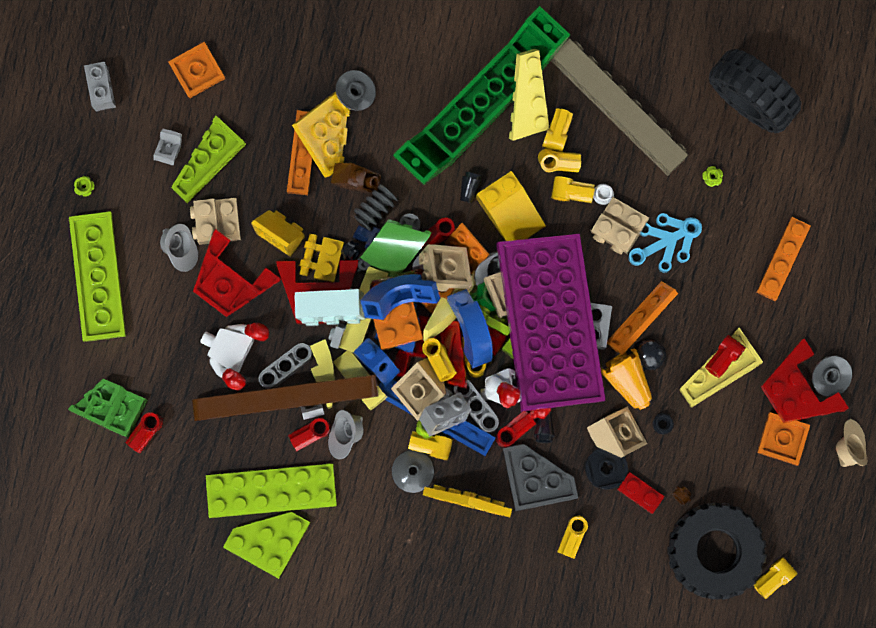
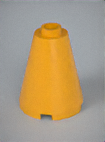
[601,349,652,410]

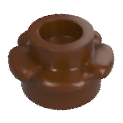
[672,486,691,506]

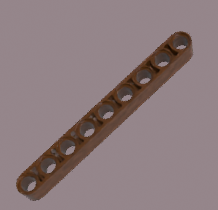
[192,375,378,421]

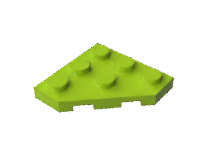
[223,512,311,579]

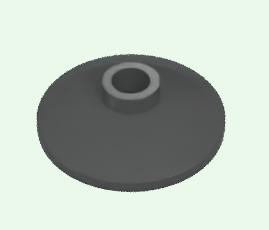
[336,70,376,111]
[812,356,852,397]
[392,450,434,493]

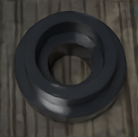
[341,241,361,260]
[652,413,674,435]

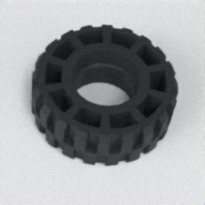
[709,49,802,134]
[667,503,767,599]

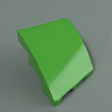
[360,219,432,279]
[68,379,148,438]

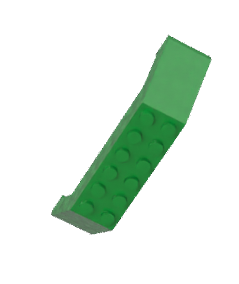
[393,6,570,185]

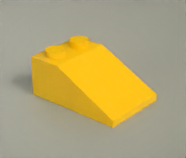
[476,171,546,241]
[251,210,305,257]

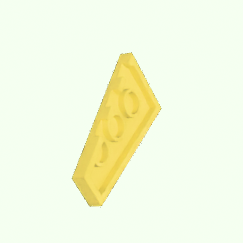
[509,49,549,140]
[680,328,763,408]

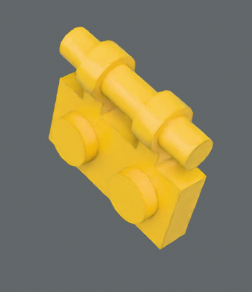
[299,234,344,282]

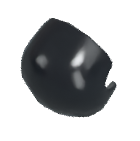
[633,338,666,370]

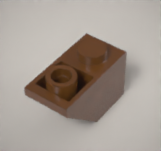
[331,163,381,194]

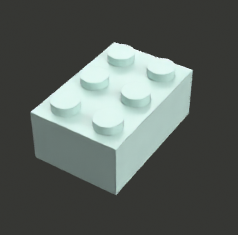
[295,289,366,326]

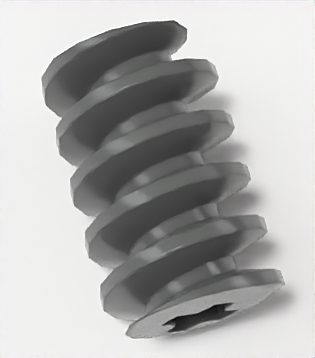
[353,185,398,231]

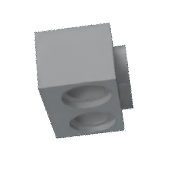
[84,62,116,111]
[590,303,612,350]
[419,392,471,437]

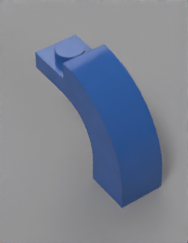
[360,274,440,320]
[447,289,493,368]

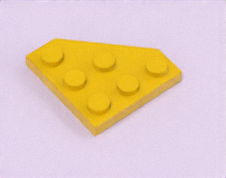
[292,92,350,178]
[423,485,512,517]

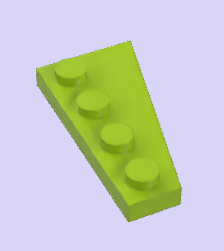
[171,116,246,203]

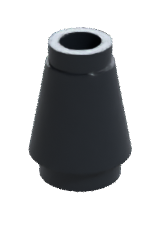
[460,171,482,203]
[534,412,555,443]

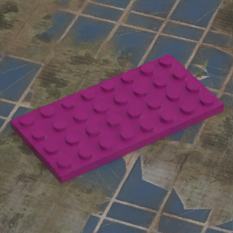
[497,234,605,412]

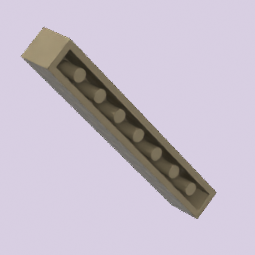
[551,39,688,176]

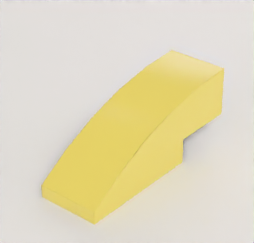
[310,339,335,409]
[333,351,387,410]

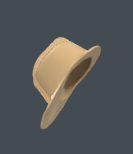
[836,419,868,467]

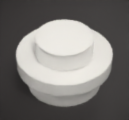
[593,184,614,205]

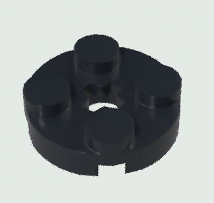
[585,448,628,490]

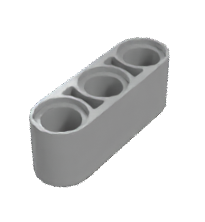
[259,343,313,389]
[454,380,499,433]

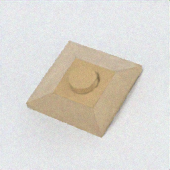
[391,358,446,421]
[587,406,647,458]

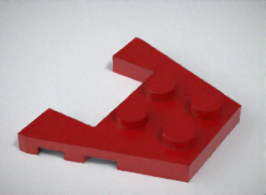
[193,229,281,317]
[276,260,359,324]
[394,316,467,388]
[761,338,849,423]

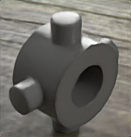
[357,258,371,273]

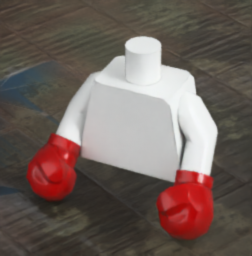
[201,322,269,390]
[480,368,552,419]

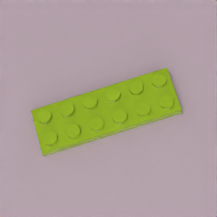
[69,211,126,342]
[206,464,337,518]

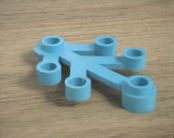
[628,213,702,273]

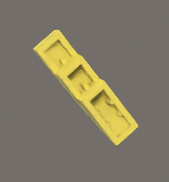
[339,266,389,353]
[423,271,478,341]

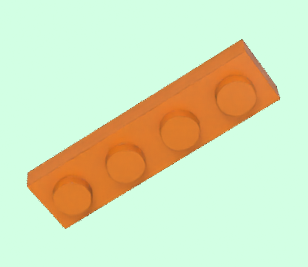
[287,110,313,196]
[756,217,811,301]
[607,281,678,355]

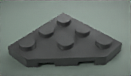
[503,444,578,511]

